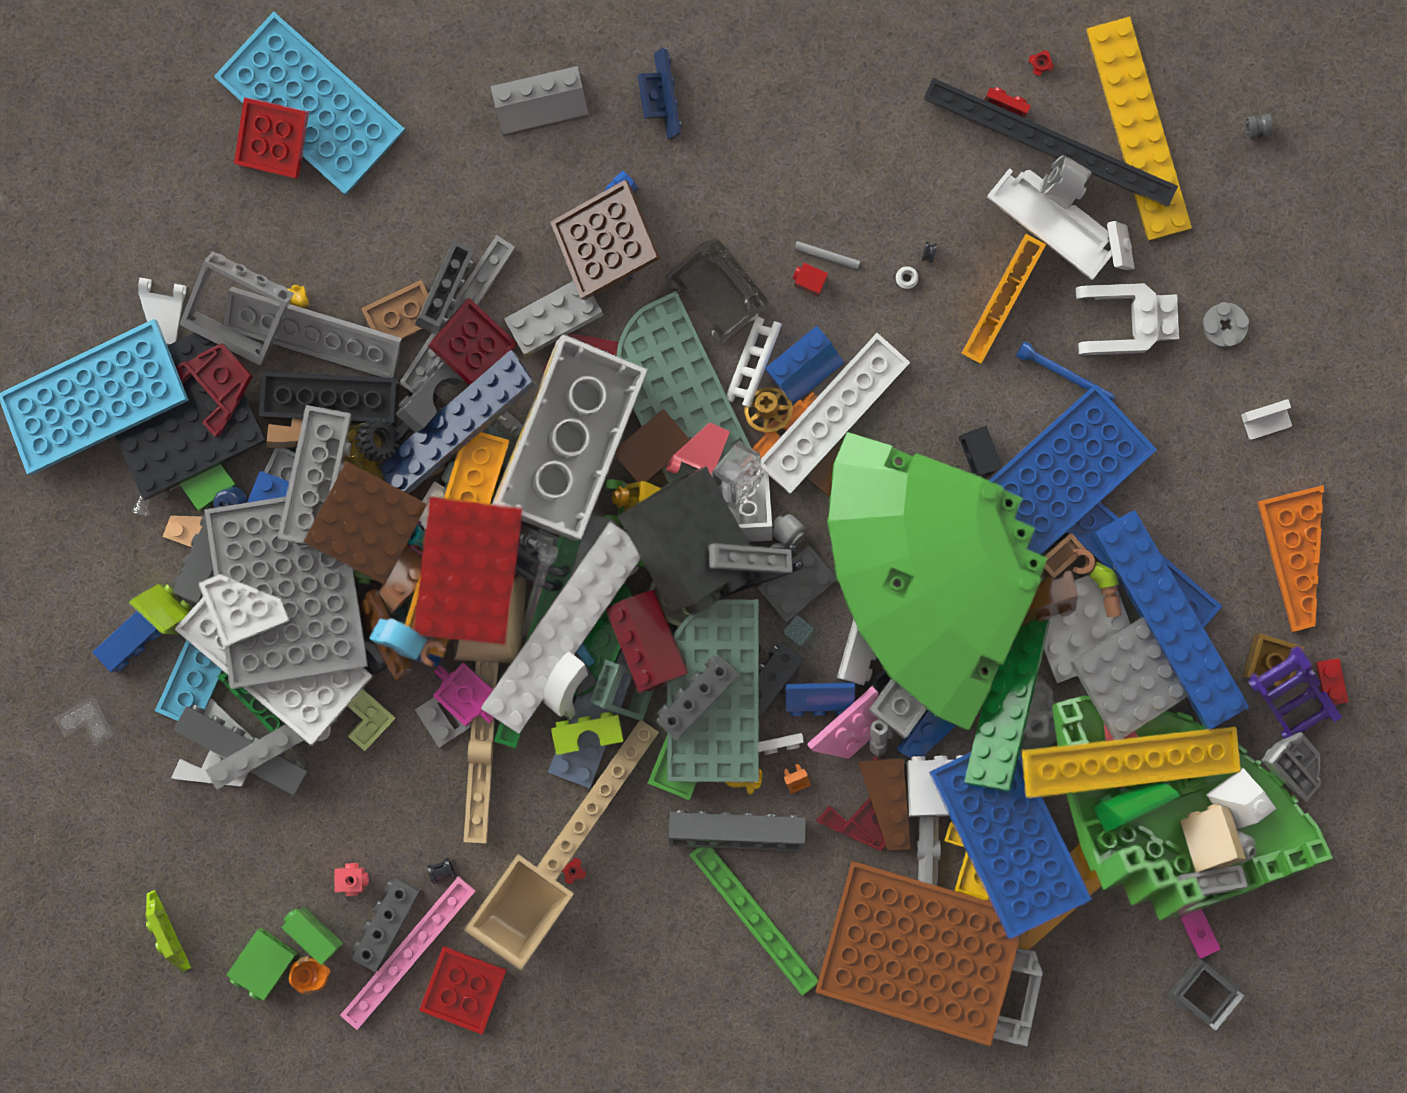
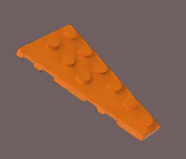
[1257,485,1324,632]

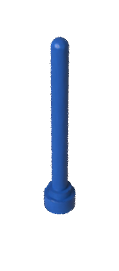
[1016,341,1115,401]

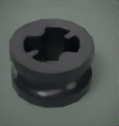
[922,241,937,263]

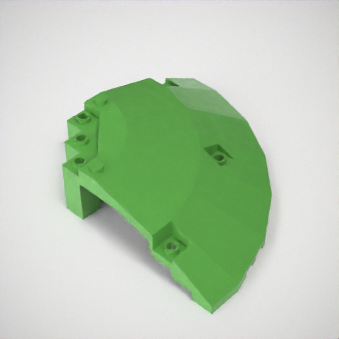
[827,432,1047,730]
[1052,696,1333,921]

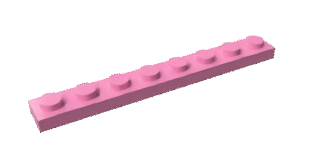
[340,876,476,1030]

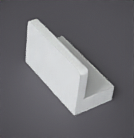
[1241,399,1292,440]

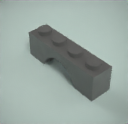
[396,358,464,433]

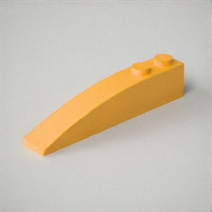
[962,234,1046,363]

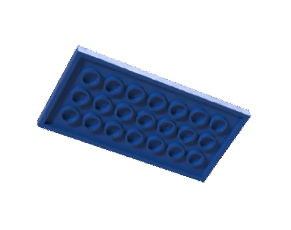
[988,384,1157,555]
[929,752,1092,939]

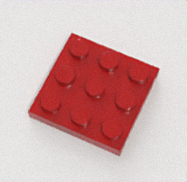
[234,97,309,178]
[419,946,507,1034]

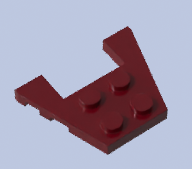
[176,343,253,438]
[816,756,911,851]

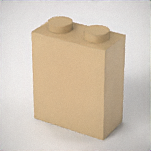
[1180,804,1246,872]

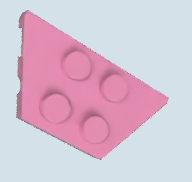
[807,686,879,759]

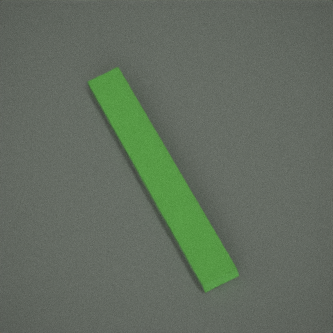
[689,847,818,996]

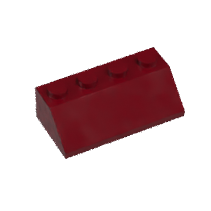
[606,590,688,693]

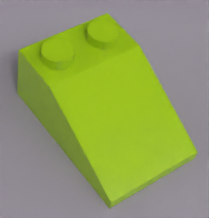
[129,584,193,635]

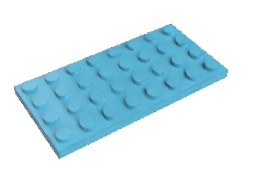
[214,12,406,195]
[0,319,189,475]

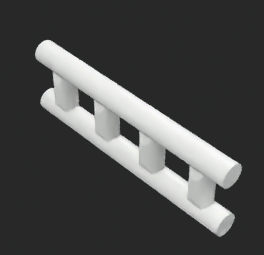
[726,317,782,408]

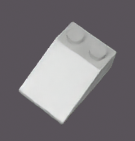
[724,470,772,542]

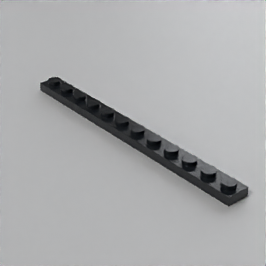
[924,78,1178,208]

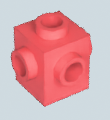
[334,863,369,896]

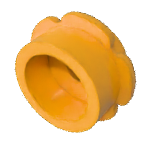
[612,486,629,508]

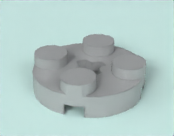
[1203,302,1249,347]

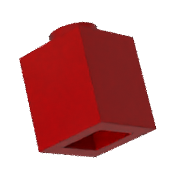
[792,263,828,297]

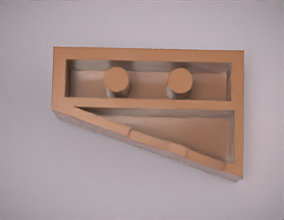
[379,545,423,614]

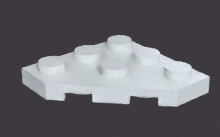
[199,575,289,647]

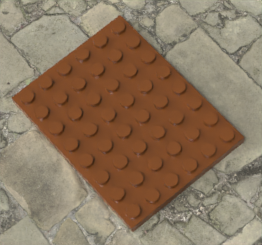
[815,861,1022,1046]

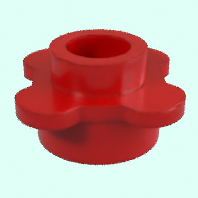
[1029,50,1054,76]
[562,858,586,884]

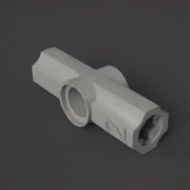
[916,816,941,885]

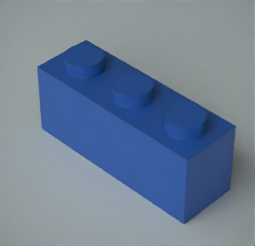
[92,610,162,672]

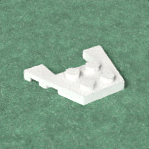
[171,698,253,786]

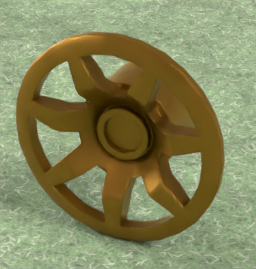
[744,387,793,433]

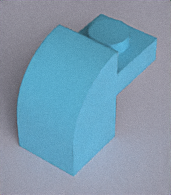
[370,619,427,660]

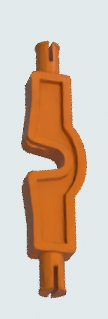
[742,392,817,470]

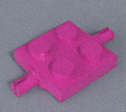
[433,663,495,727]

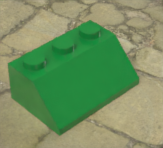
[1093,781,1180,832]

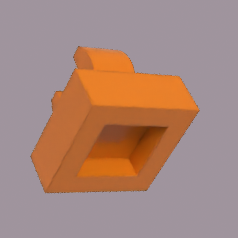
[784,764,811,794]

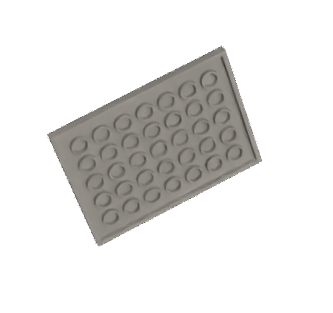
[205,497,368,689]

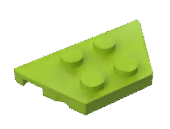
[146,890,191,972]

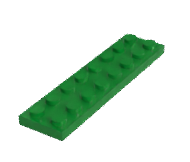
[964,619,1050,792]

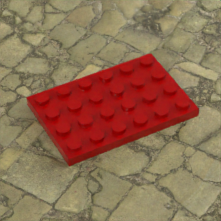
[414,496,522,645]

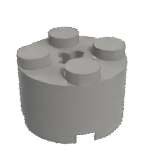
[1040,155,1091,209]

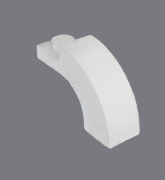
[543,651,588,720]

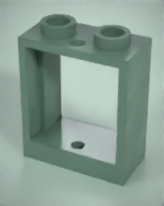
[590,660,654,721]

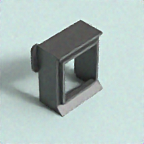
[1168,957,1245,1031]

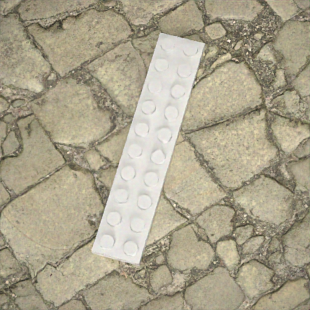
[481,521,641,733]

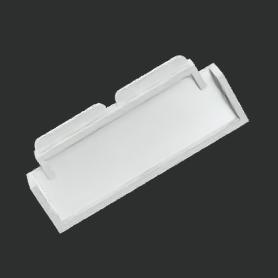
[987,168,1112,280]

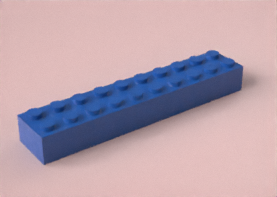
[1092,510,1249,730]

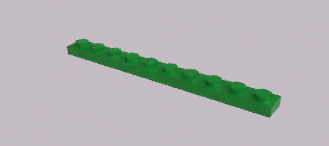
[494,535,583,748]

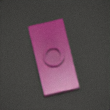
[1180,909,1220,959]

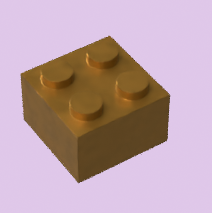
[1242,634,1304,690]

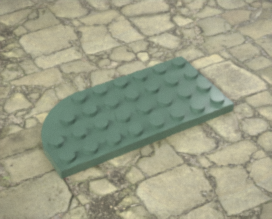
[617,291,753,484]
[667,599,759,782]

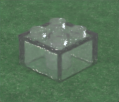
[712,441,762,510]

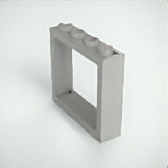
[179,251,294,365]

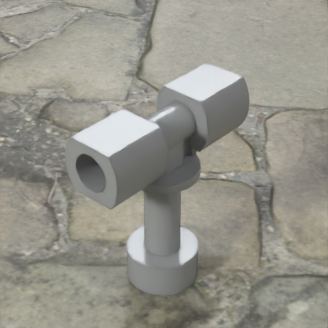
[870,720,893,757]

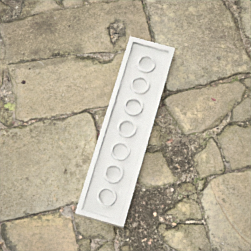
[757,333,910,494]

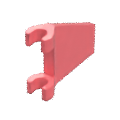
[666,423,730,477]

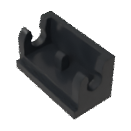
[958,426,1002,476]

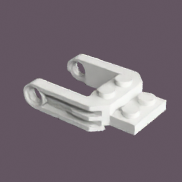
[1076,283,1179,355]

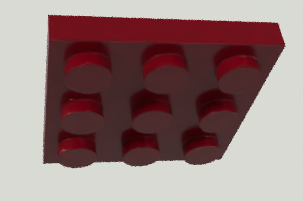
[428,298,517,385]

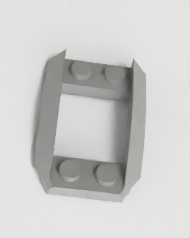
[993,948,1043,1046]

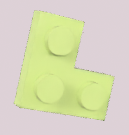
[348,689,395,751]

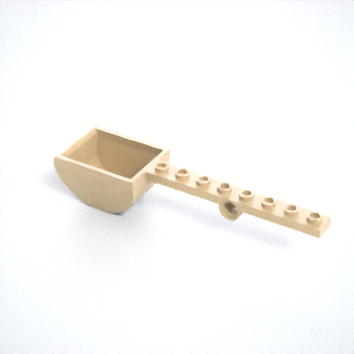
[453,574,527,843]
[464,721,659,970]

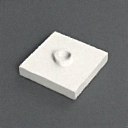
[1107,221,1135,270]

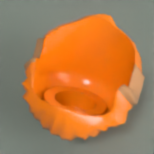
[288,956,331,995]

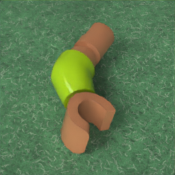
[1073,548,1122,617]

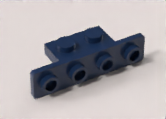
[637,47,682,139]

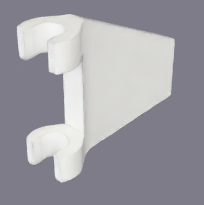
[138,278,187,344]

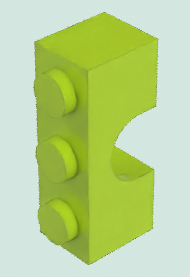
[551,711,624,755]

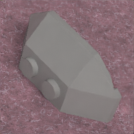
[1262,732,1321,802]

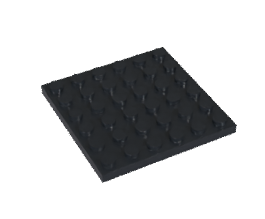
[115,332,267,501]

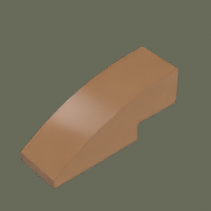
[267,418,303,448]
[1039,533,1086,584]

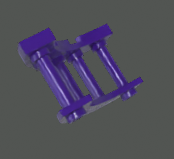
[1249,646,1342,739]

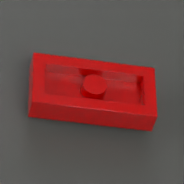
[985,87,1031,118]
[1315,658,1348,705]

